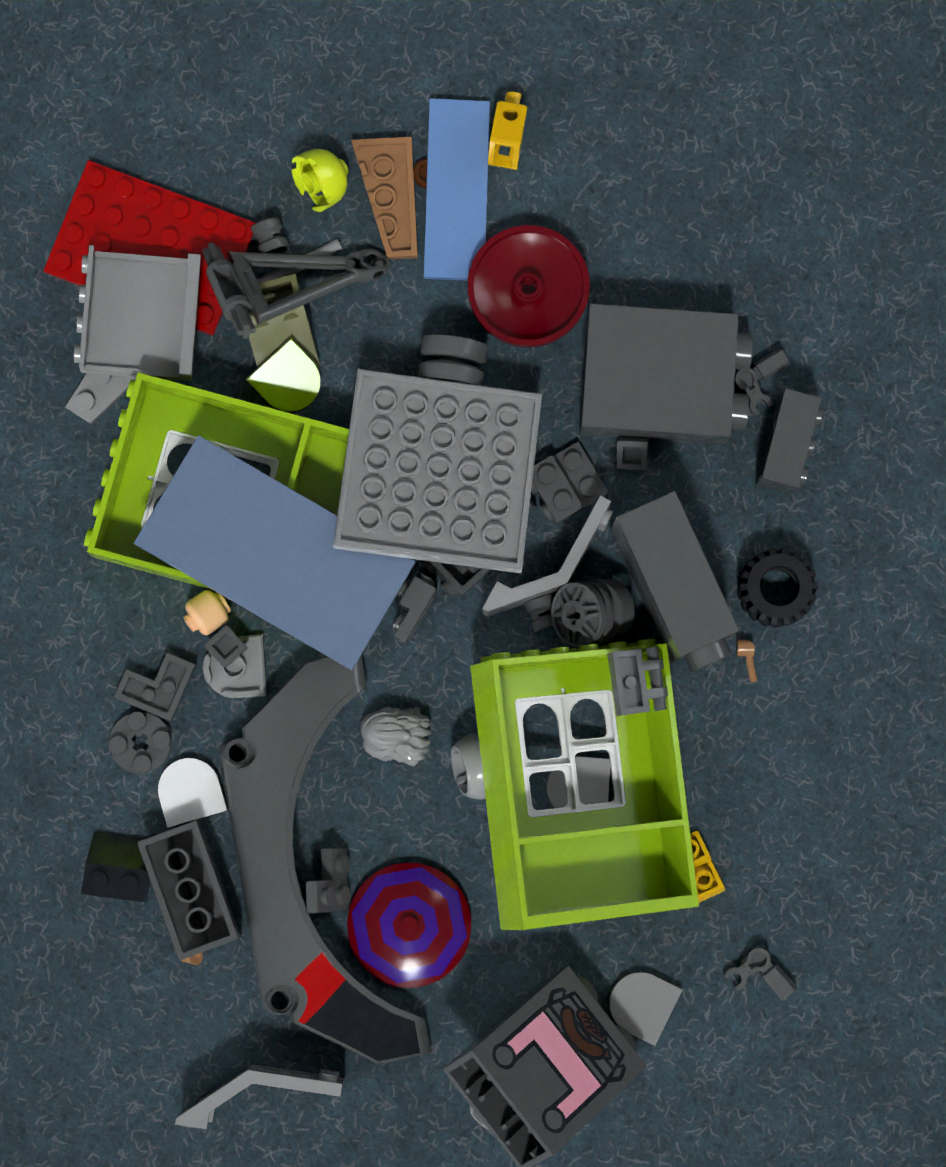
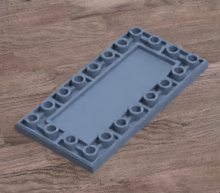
[134,435,416,671]

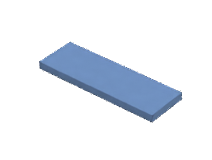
[423,98,490,281]

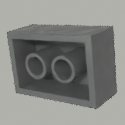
[756,388,824,495]

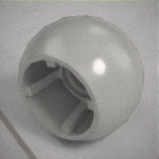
[451,732,486,800]

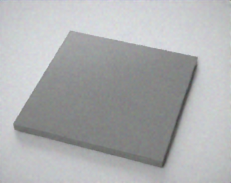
[333,369,542,573]

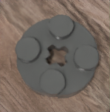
[109,712,171,773]

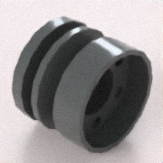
[551,578,635,647]

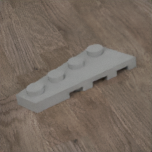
[65,373,136,424]

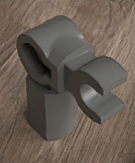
[734,348,790,416]
[724,946,798,1001]

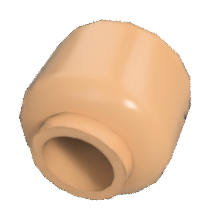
[183,590,231,636]

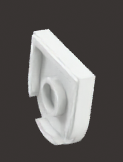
[158,758,228,828]

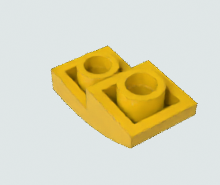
[690,830,725,903]

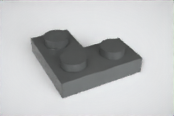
[114,653,196,722]
[306,848,351,913]

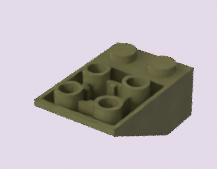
[249,274,321,369]

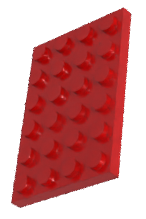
[43,160,256,337]

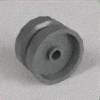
[416,335,489,386]

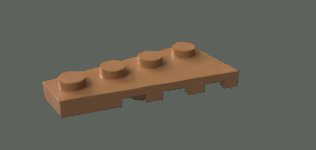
[351,137,418,260]

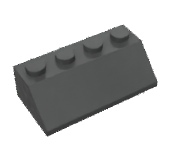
[137,820,241,961]

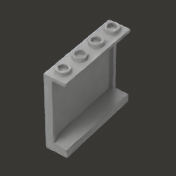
[74,245,201,381]

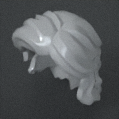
[360,706,431,766]

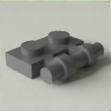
[607,647,668,716]

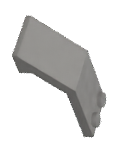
[482,495,613,617]
[175,1064,345,1129]

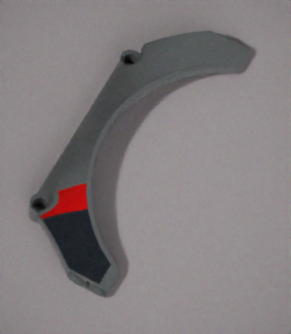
[219,655,431,1064]

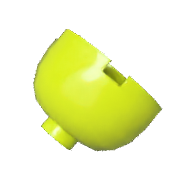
[292,149,348,212]

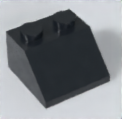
[81,832,150,902]

